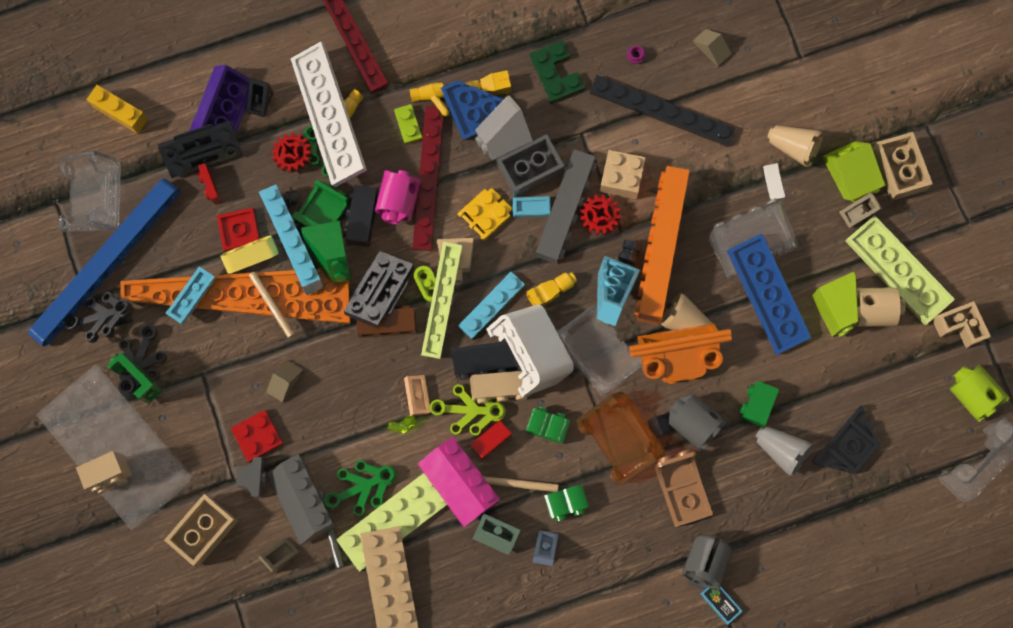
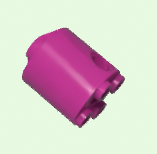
[375,170,421,225]

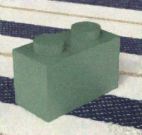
[473,514,520,555]

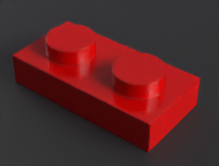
[197,164,221,205]

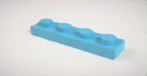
[458,272,525,340]

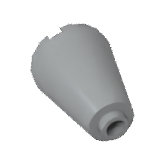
[756,426,813,477]

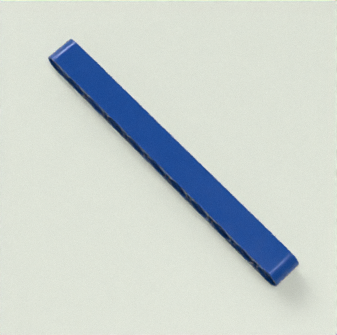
[28,178,180,347]

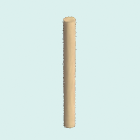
[249,272,295,338]
[483,476,558,492]

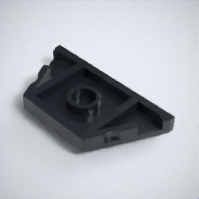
[812,405,880,474]

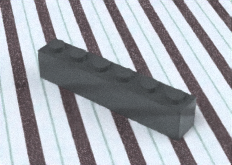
[536,149,597,264]

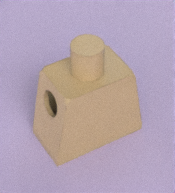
[437,238,474,283]

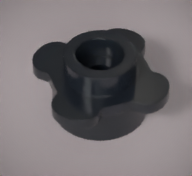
[284,187,297,208]

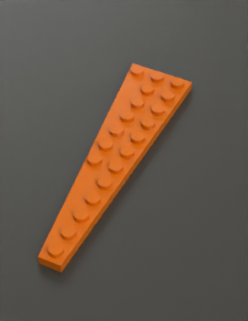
[121,269,351,324]

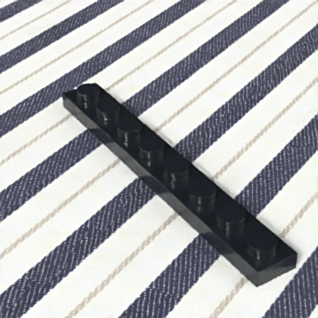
[590,75,735,147]

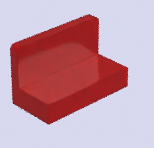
[470,420,512,460]

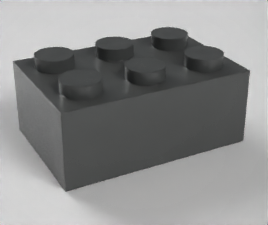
[497,134,565,197]

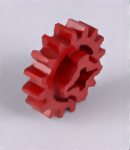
[271,132,313,174]
[580,194,621,236]

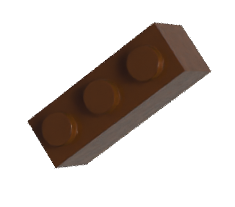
[357,305,417,338]

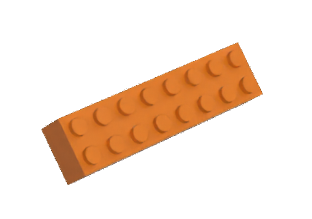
[634,166,689,325]

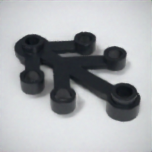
[64,292,133,343]
[118,324,167,396]

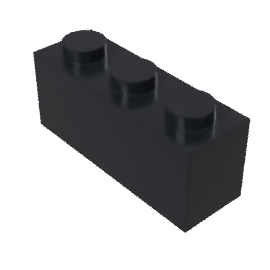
[343,185,379,247]

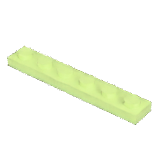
[421,242,463,359]

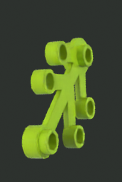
[430,384,506,436]

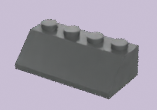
[268,454,337,546]

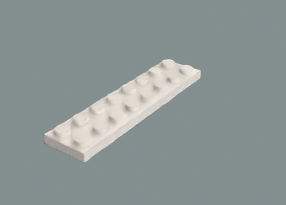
[291,42,367,187]

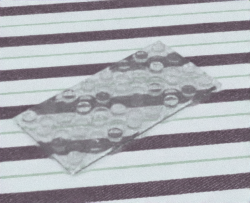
[36,364,194,531]

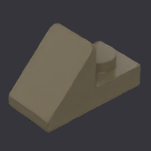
[840,192,882,228]

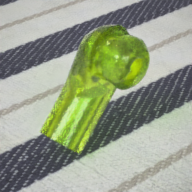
[387,415,416,433]

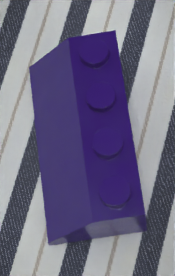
[189,65,250,134]

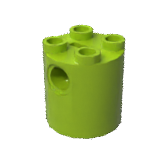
[949,364,1010,422]

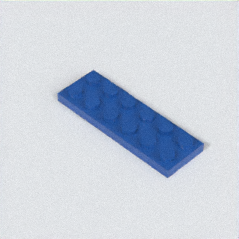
[726,233,811,355]

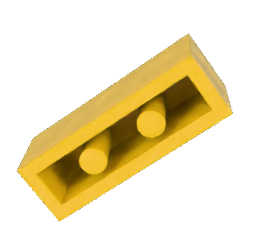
[86,85,149,134]

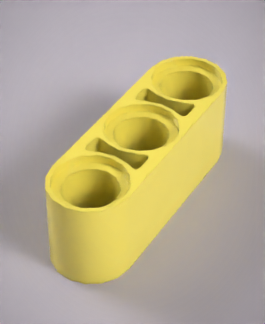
[220,236,279,274]

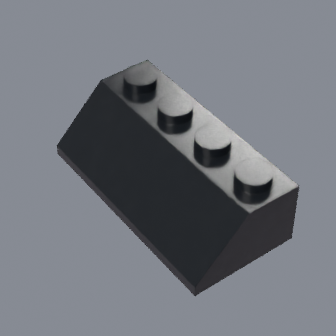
[451,341,522,380]

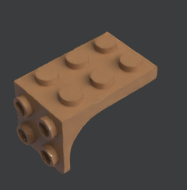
[654,449,713,527]

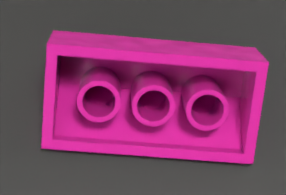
[417,437,500,528]

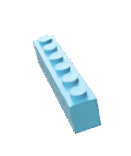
[259,185,324,295]

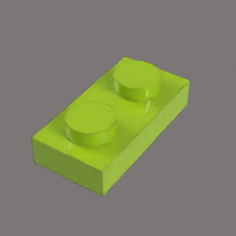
[394,104,422,145]

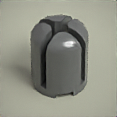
[681,534,732,592]

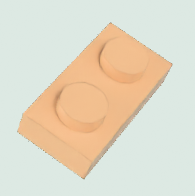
[404,375,431,416]

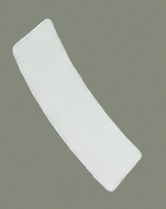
[763,163,785,200]

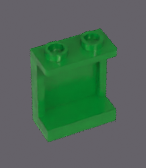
[292,180,350,227]
[107,353,163,404]

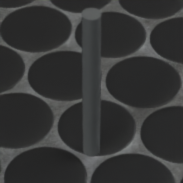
[319,490,344,569]

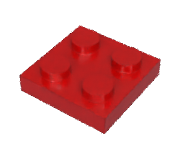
[231,410,283,463]

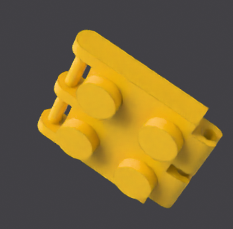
[457,188,513,241]

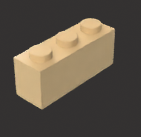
[470,371,531,404]

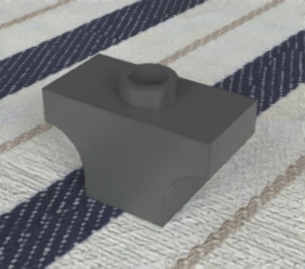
[236,457,267,498]

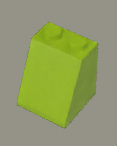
[822,141,885,202]
[811,272,858,337]

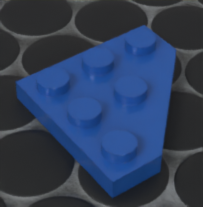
[440,80,504,140]

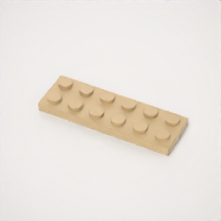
[360,526,418,628]

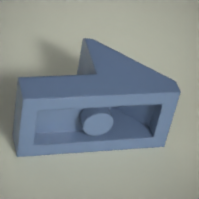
[533,530,558,566]

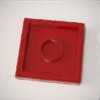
[217,207,261,252]

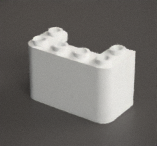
[486,304,574,397]

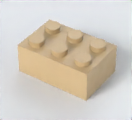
[872,132,933,201]
[164,494,238,567]

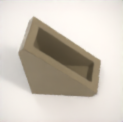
[692,29,732,67]
[266,360,304,403]
[258,538,299,573]

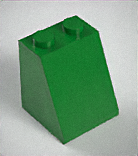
[301,221,351,283]

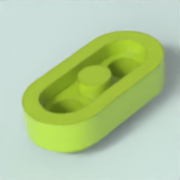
[414,266,436,302]

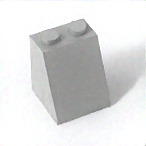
[475,95,533,160]

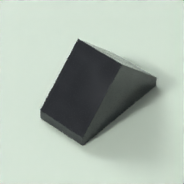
[246,78,274,117]

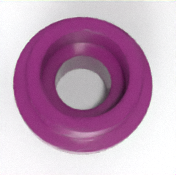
[627,46,645,64]

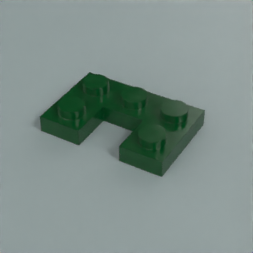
[529,40,585,104]

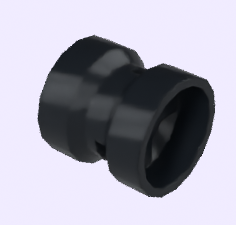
[618,240,642,265]

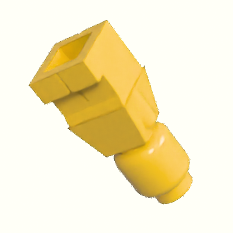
[465,71,512,96]
[527,272,577,307]

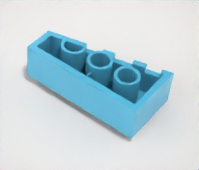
[597,256,640,326]

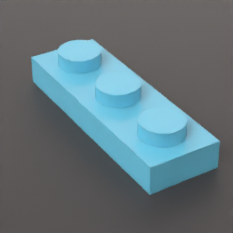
[166,267,216,325]

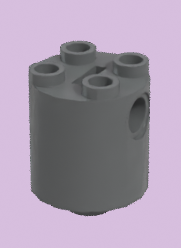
[668,394,726,451]

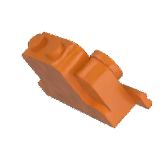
[629,323,732,384]

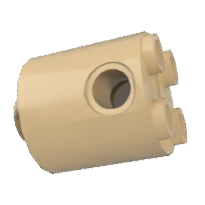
[854,288,905,327]

